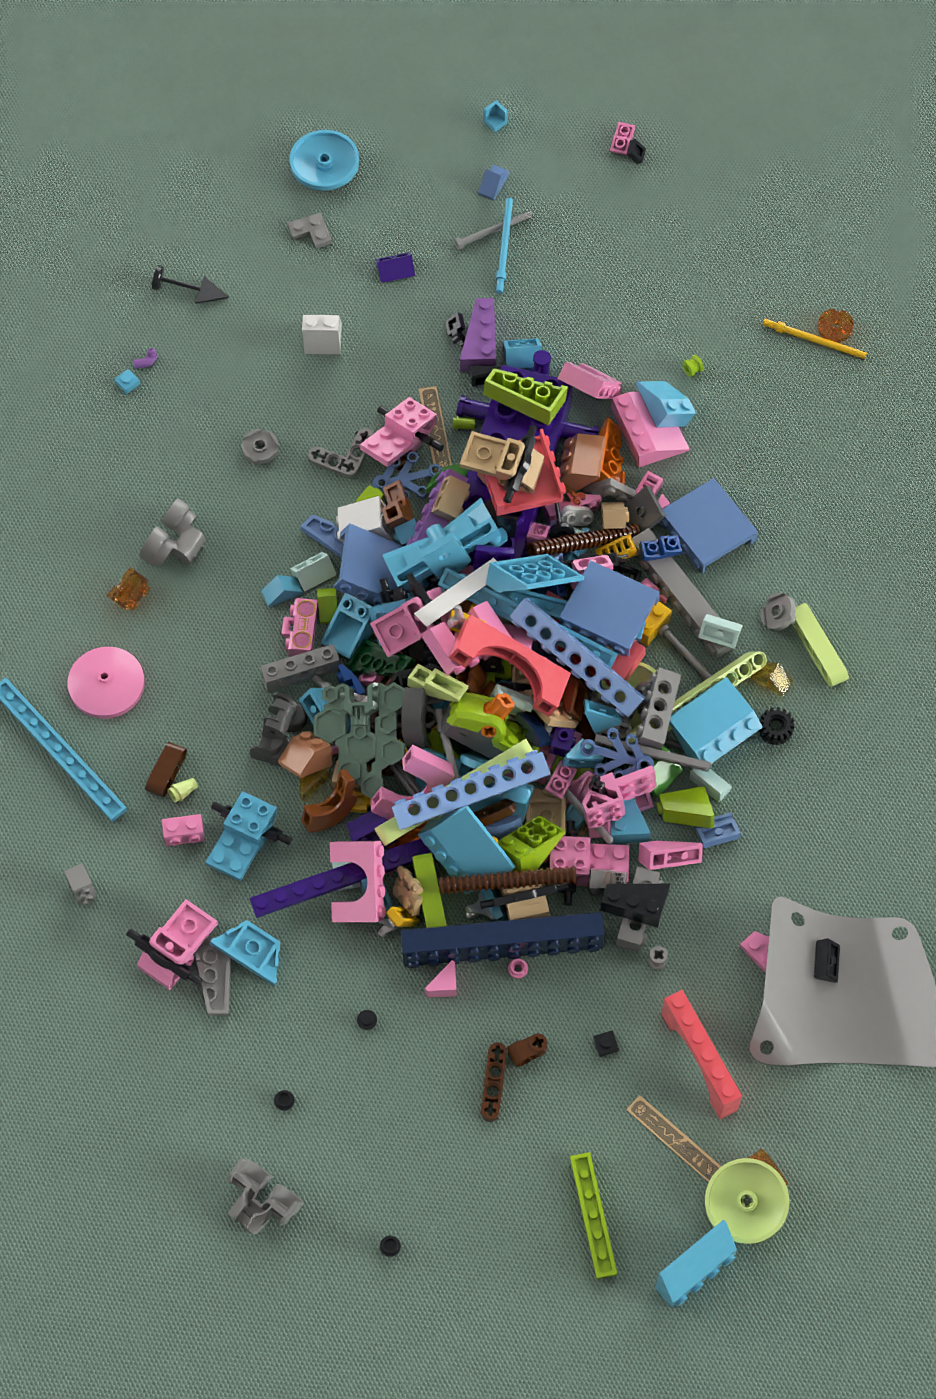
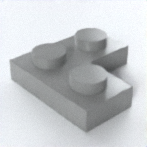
[288,213,332,249]
[583,478,636,502]

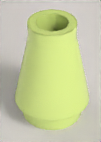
[168,778,198,803]

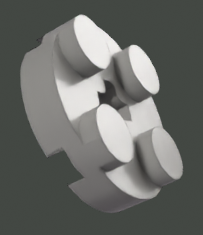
[242,429,278,465]
[761,593,796,631]

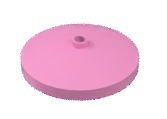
[67,647,145,719]

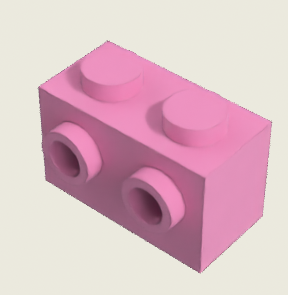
[162,814,205,846]

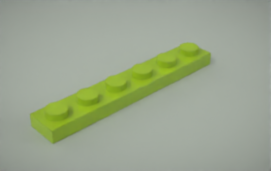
[570,1152,617,1280]

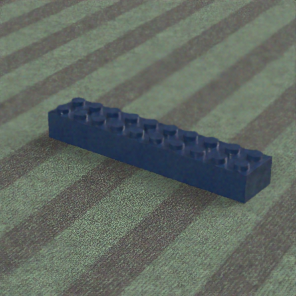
[401,912,604,968]

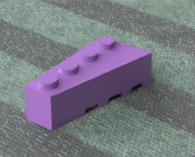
[460,298,496,371]

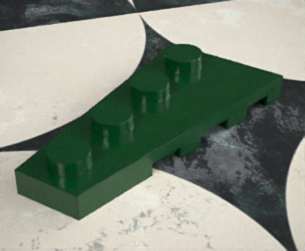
[346,639,416,677]

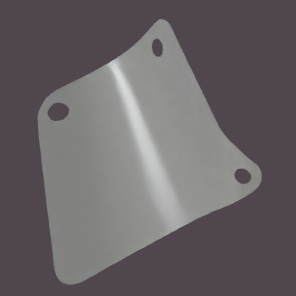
[749,897,936,1067]

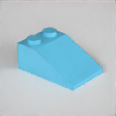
[636,381,696,427]

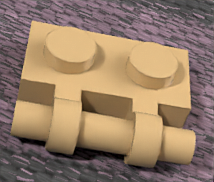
[392,866,423,916]

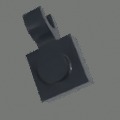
[445,312,465,347]

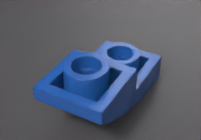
[639,535,682,561]
[336,664,366,696]

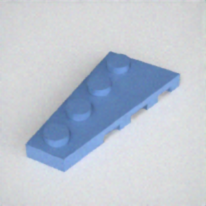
[301,515,344,559]

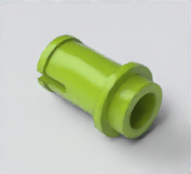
[452,416,475,431]

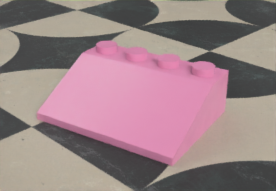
[611,392,689,468]

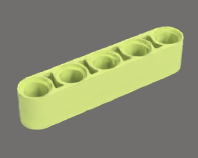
[792,603,849,687]

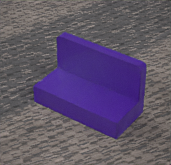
[375,252,415,283]

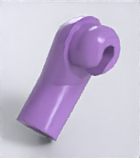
[134,348,158,369]

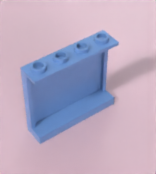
[659,478,758,574]
[333,523,404,606]
[559,560,660,657]

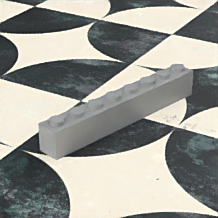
[632,528,734,659]

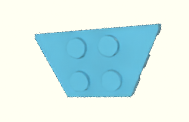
[209,920,280,986]

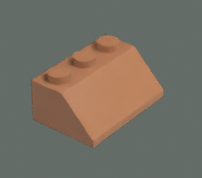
[559,434,606,493]

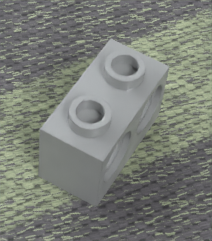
[64,863,97,905]

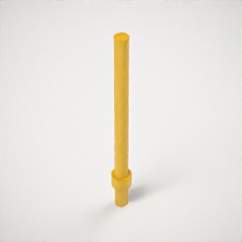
[763,319,867,359]

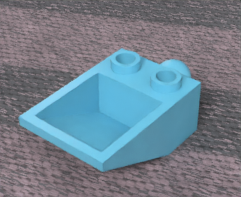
[320,593,374,659]

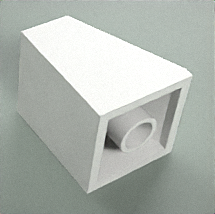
[302,315,342,355]
[336,496,395,544]

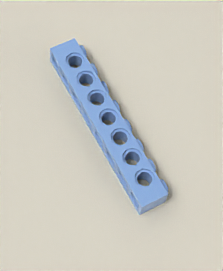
[510,597,645,717]
[391,750,551,830]

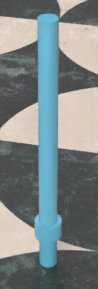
[495,198,513,294]

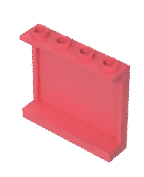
[483,429,566,516]

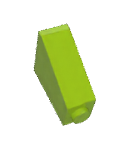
[656,786,714,829]

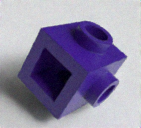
[548,727,577,757]

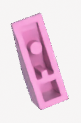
[638,841,703,870]

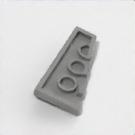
[195,937,231,1016]

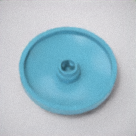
[290,130,359,191]

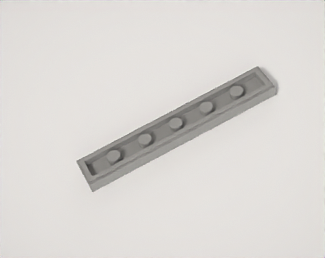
[595,734,711,772]

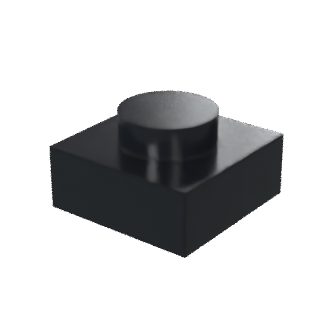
[626,139,646,164]
[593,1030,619,1057]

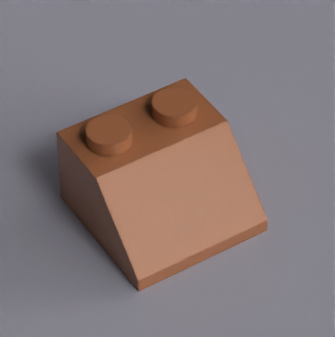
[278,731,332,778]

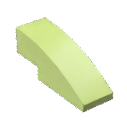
[407,664,469,702]

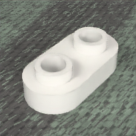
[560,505,595,526]

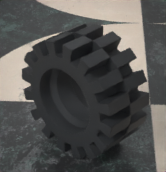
[758,707,795,745]

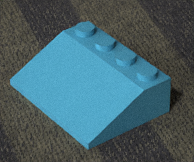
[486,554,584,593]
[669,677,762,764]
[418,806,515,894]
[655,1220,737,1308]

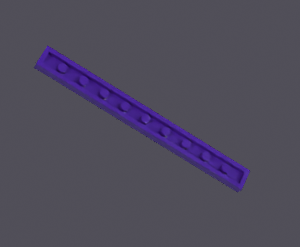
[249,838,434,918]

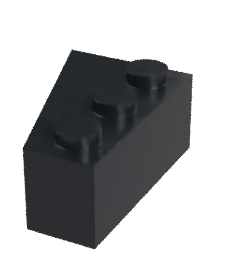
[600,883,670,928]

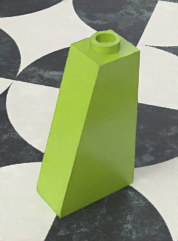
[412,853,447,928]

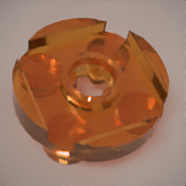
[817,309,854,343]

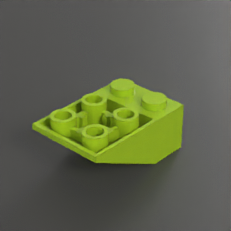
[498,815,565,872]

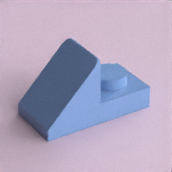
[478,165,509,200]

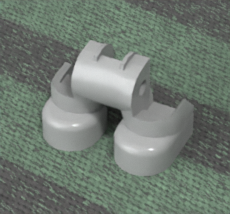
[139,498,206,567]
[228,1158,304,1234]

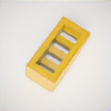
[595,534,637,559]

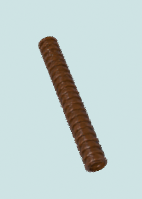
[528,524,640,556]
[439,866,577,894]

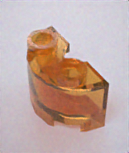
[106,567,150,611]

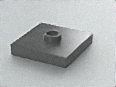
[624,486,666,533]

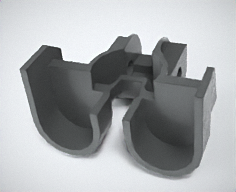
[250,692,308,766]

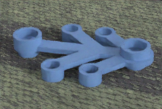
[372,452,442,499]
[580,728,654,779]

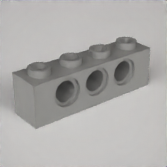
[260,644,340,692]
[636,668,681,750]
[616,867,663,951]

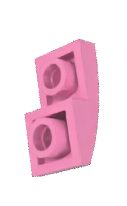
[610,122,635,155]
[544,760,577,799]

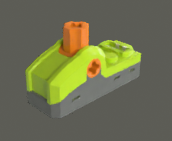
[440,692,539,773]

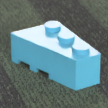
[610,798,650,844]

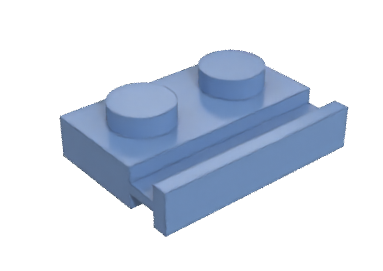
[694,812,741,848]

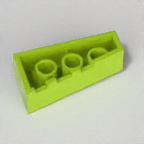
[483,368,568,426]

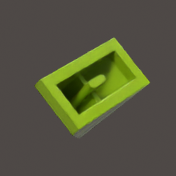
[317,588,338,624]

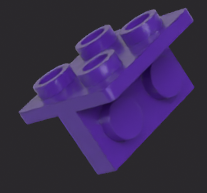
[473,545,514,572]
[346,811,398,848]

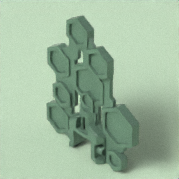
[314,682,406,799]

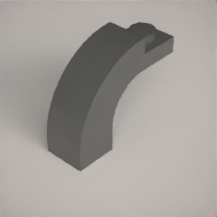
[401,687,432,749]

